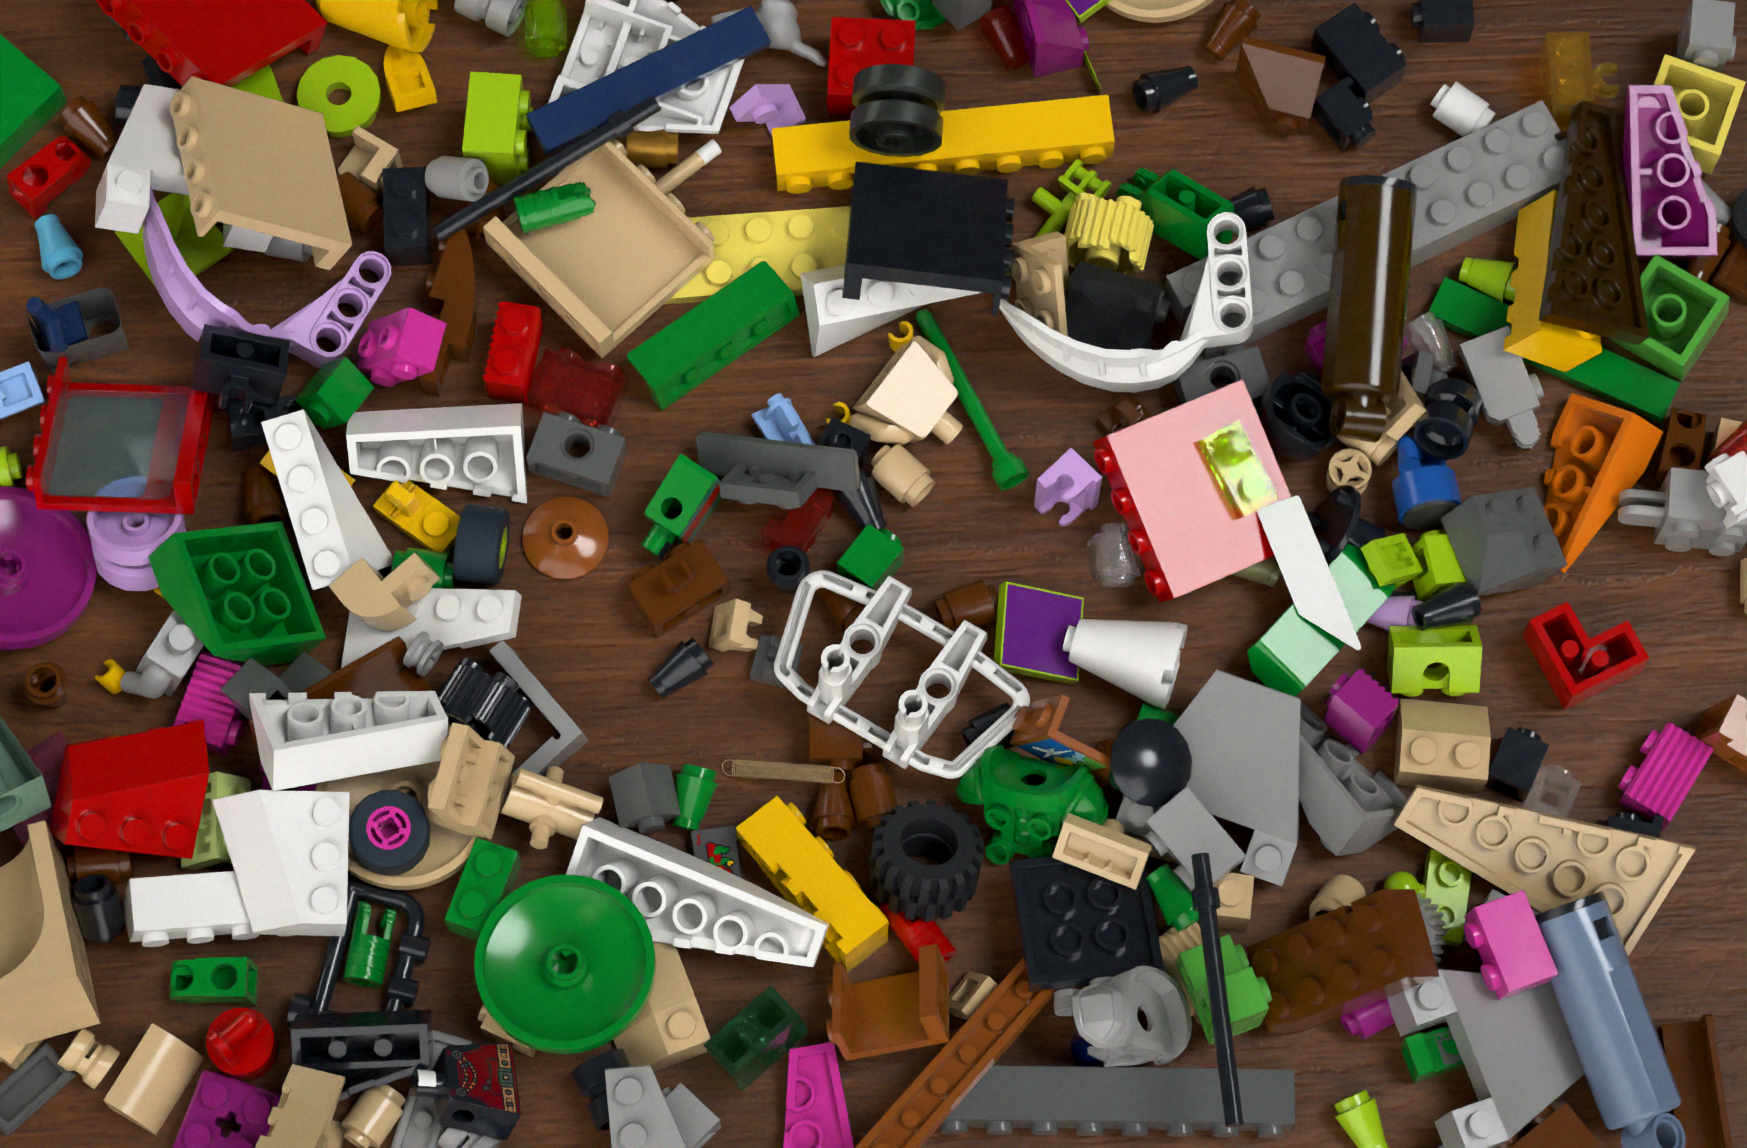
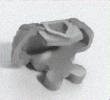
[1053,966,1192,1067]

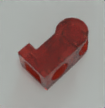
[762,488,834,555]

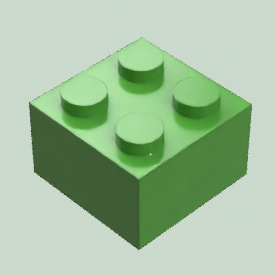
[1609,254,1730,382]

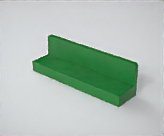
[627,261,800,410]

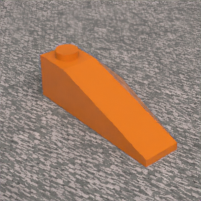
[1543,393,1663,573]

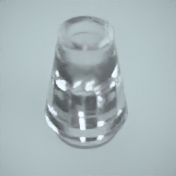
[1405,311,1459,374]

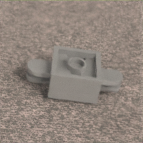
[1618,467,1747,556]

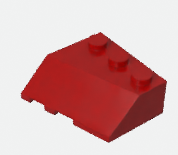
[49,718,209,859]

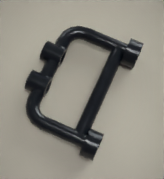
[286,871,431,1028]

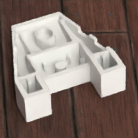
[95,84,273,252]

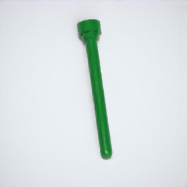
[916,309,1030,491]

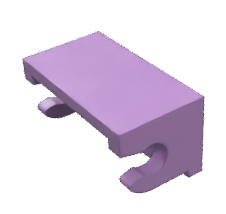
[1034,448,1102,526]

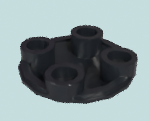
[1108,718,1192,807]

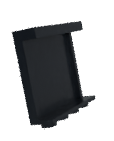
[842,162,1015,316]

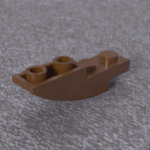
[418,228,479,397]

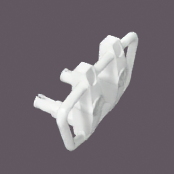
[774,570,1030,779]

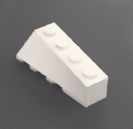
[801,264,983,357]
[346,403,527,503]
[261,410,394,590]
[249,691,448,791]
[121,871,295,947]

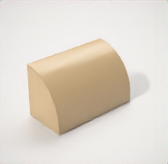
[103,1023,204,1135]

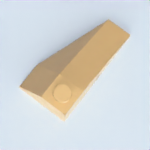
[614,941,713,1072]

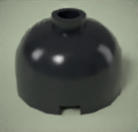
[1256,371,1338,459]

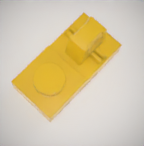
[373,480,460,553]

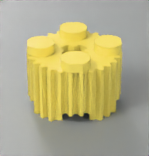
[1064,193,1154,275]

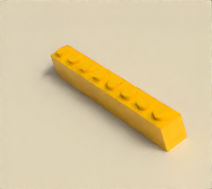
[772,95,1115,194]

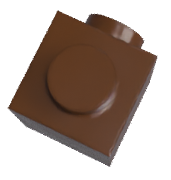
[810,715,872,775]

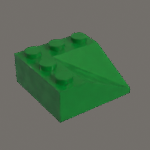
[148,521,326,666]

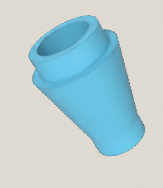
[34,214,83,279]

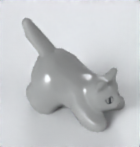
[711,0,827,67]

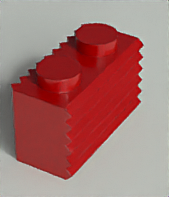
[482,301,543,404]

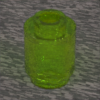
[524,0,567,58]

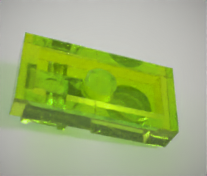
[1198,420,1280,519]

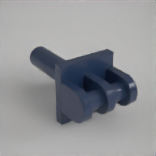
[26,297,88,353]

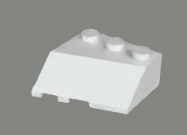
[212,790,350,936]

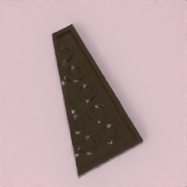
[1539,100,1649,345]

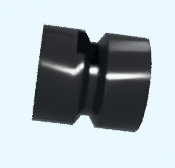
[1414,378,1482,460]
[571,1049,631,1132]

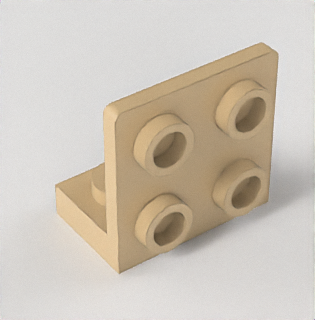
[1011,231,1069,336]

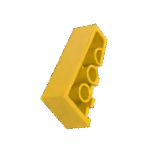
[1503,189,1602,372]
[735,796,890,973]

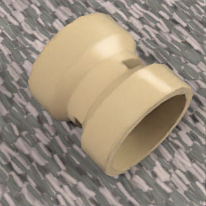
[57,1028,120,1089]

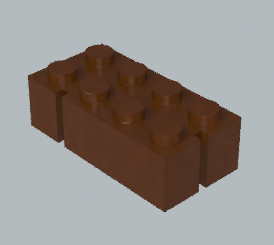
[1246,889,1439,1033]

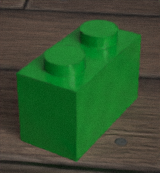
[445,837,522,941]

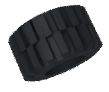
[867,800,984,922]

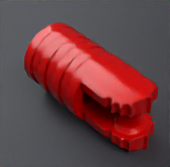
[880,903,957,965]

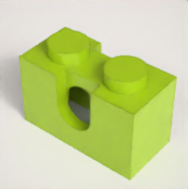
[1387,625,1482,697]

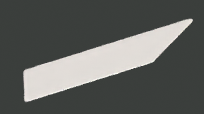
[1257,495,1361,650]

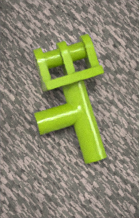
[1031,159,1112,237]

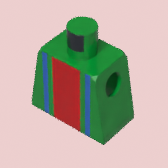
[640,453,722,559]

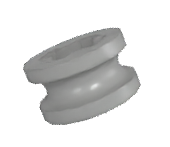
[403,631,444,676]

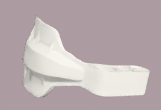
[999,212,1253,393]

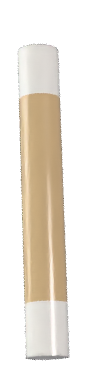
[655,139,722,195]

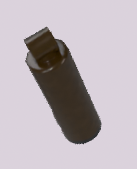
[1321,175,1418,443]

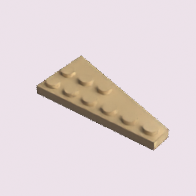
[1394,785,1696,956]

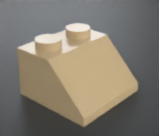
[1394,698,1491,793]

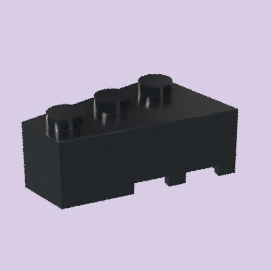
[290,1009,434,1101]

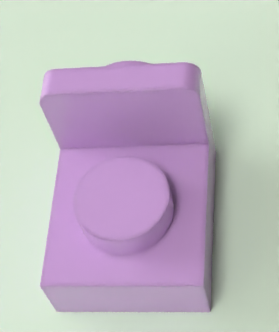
[729,84,806,136]

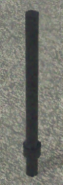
[433,95,662,242]
[1191,853,1244,1127]

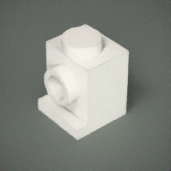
[1705,451,1747,529]

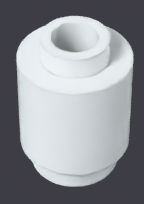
[1430,81,1496,137]

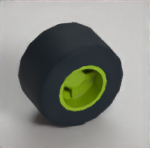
[453,504,510,586]

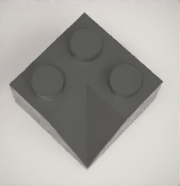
[1441,487,1567,596]

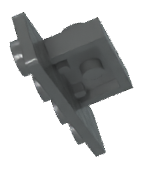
[696,431,861,509]

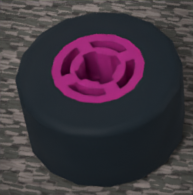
[349,790,430,875]

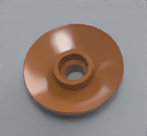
[522,497,609,580]

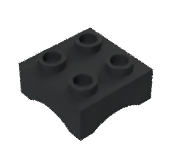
[1066,261,1162,350]

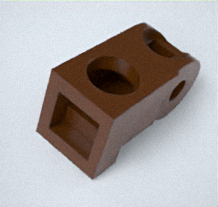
[1651,407,1707,490]

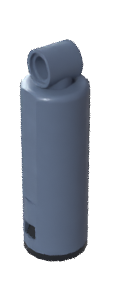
[1534,891,1686,1148]

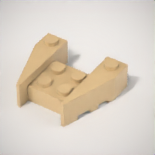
[255,1064,346,1148]

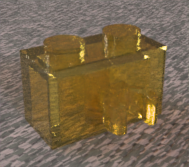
[1540,32,1620,130]

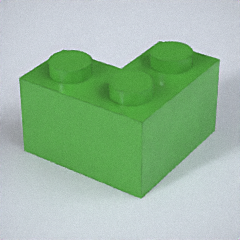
[1175,934,1272,1045]

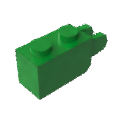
[1115,168,1234,260]

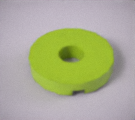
[297,55,382,138]

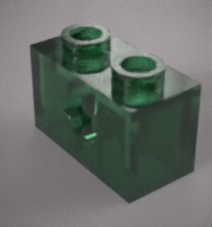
[704,985,809,1092]

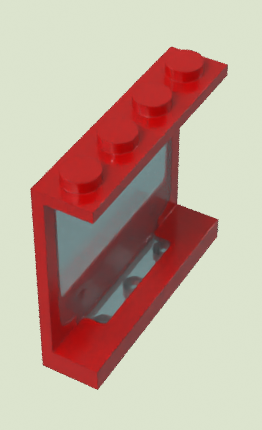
[26,357,217,514]

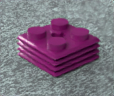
[172,1070,281,1148]

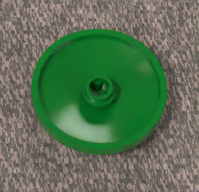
[474,875,656,1054]

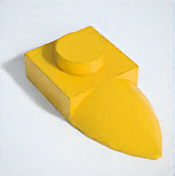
[383,41,437,113]

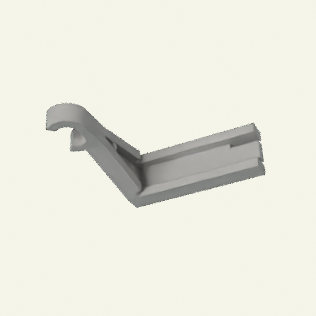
[489,640,589,776]

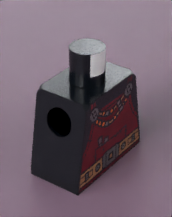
[410,1043,521,1140]

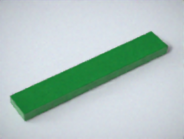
[1426,277,1680,424]

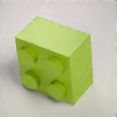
[462,71,534,185]

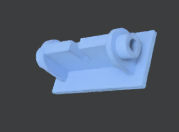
[751,393,816,445]

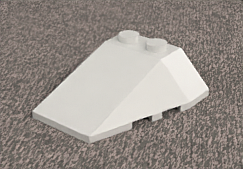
[548,0,745,134]

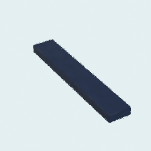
[526,6,771,155]

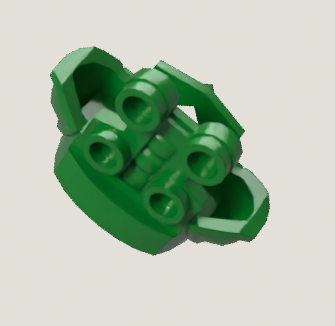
[955,744,1109,865]

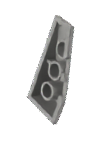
[1299,702,1407,856]

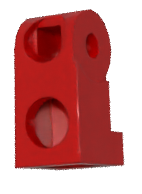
[6,136,91,220]

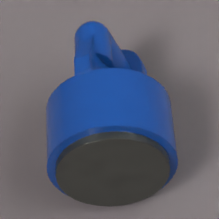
[1392,435,1462,530]

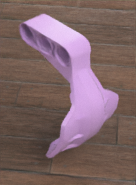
[143,186,391,368]

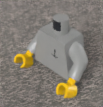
[94,588,205,699]

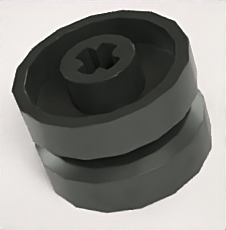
[849,64,946,157]

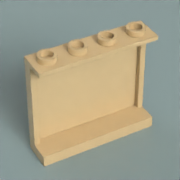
[170,76,352,270]
[483,128,715,358]

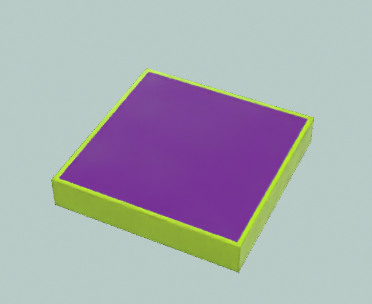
[994,581,1084,685]

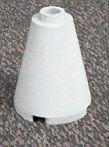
[1063,619,1188,709]

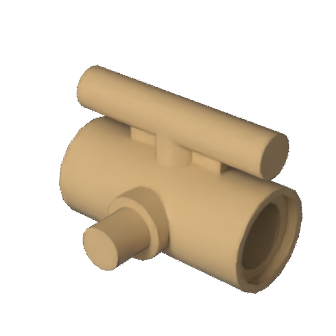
[499,766,604,849]

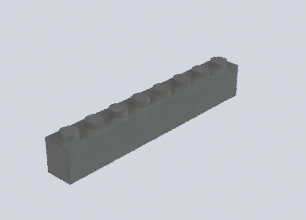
[939,1066,1295,1138]

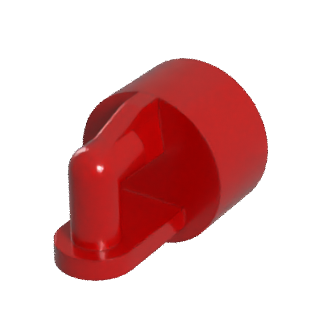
[206,1008,279,1082]

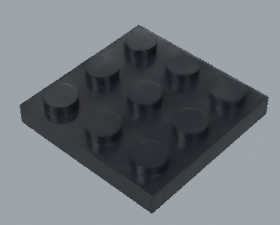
[1009,856,1165,992]

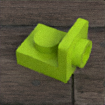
[1360,533,1423,590]

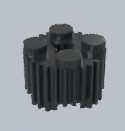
[437,658,533,749]

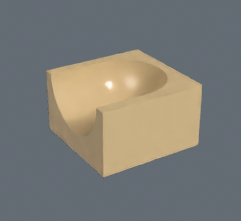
[0,820,100,1051]

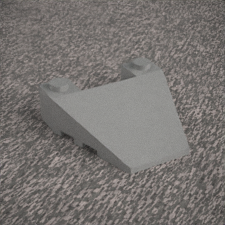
[1116,669,1301,886]
[1387,969,1585,1148]

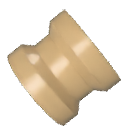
[1325,449,1372,496]

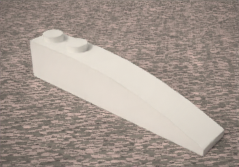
[566,817,829,967]

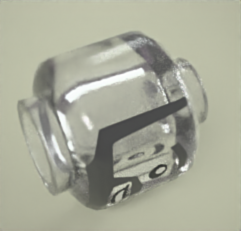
[1087,523,1145,588]

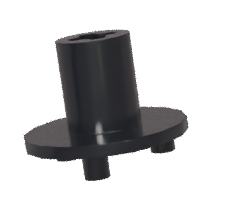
[1306,485,1386,563]

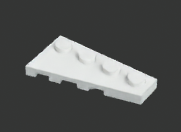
[341,588,522,668]

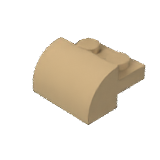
[428,723,515,840]

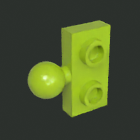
[1384,849,1472,947]

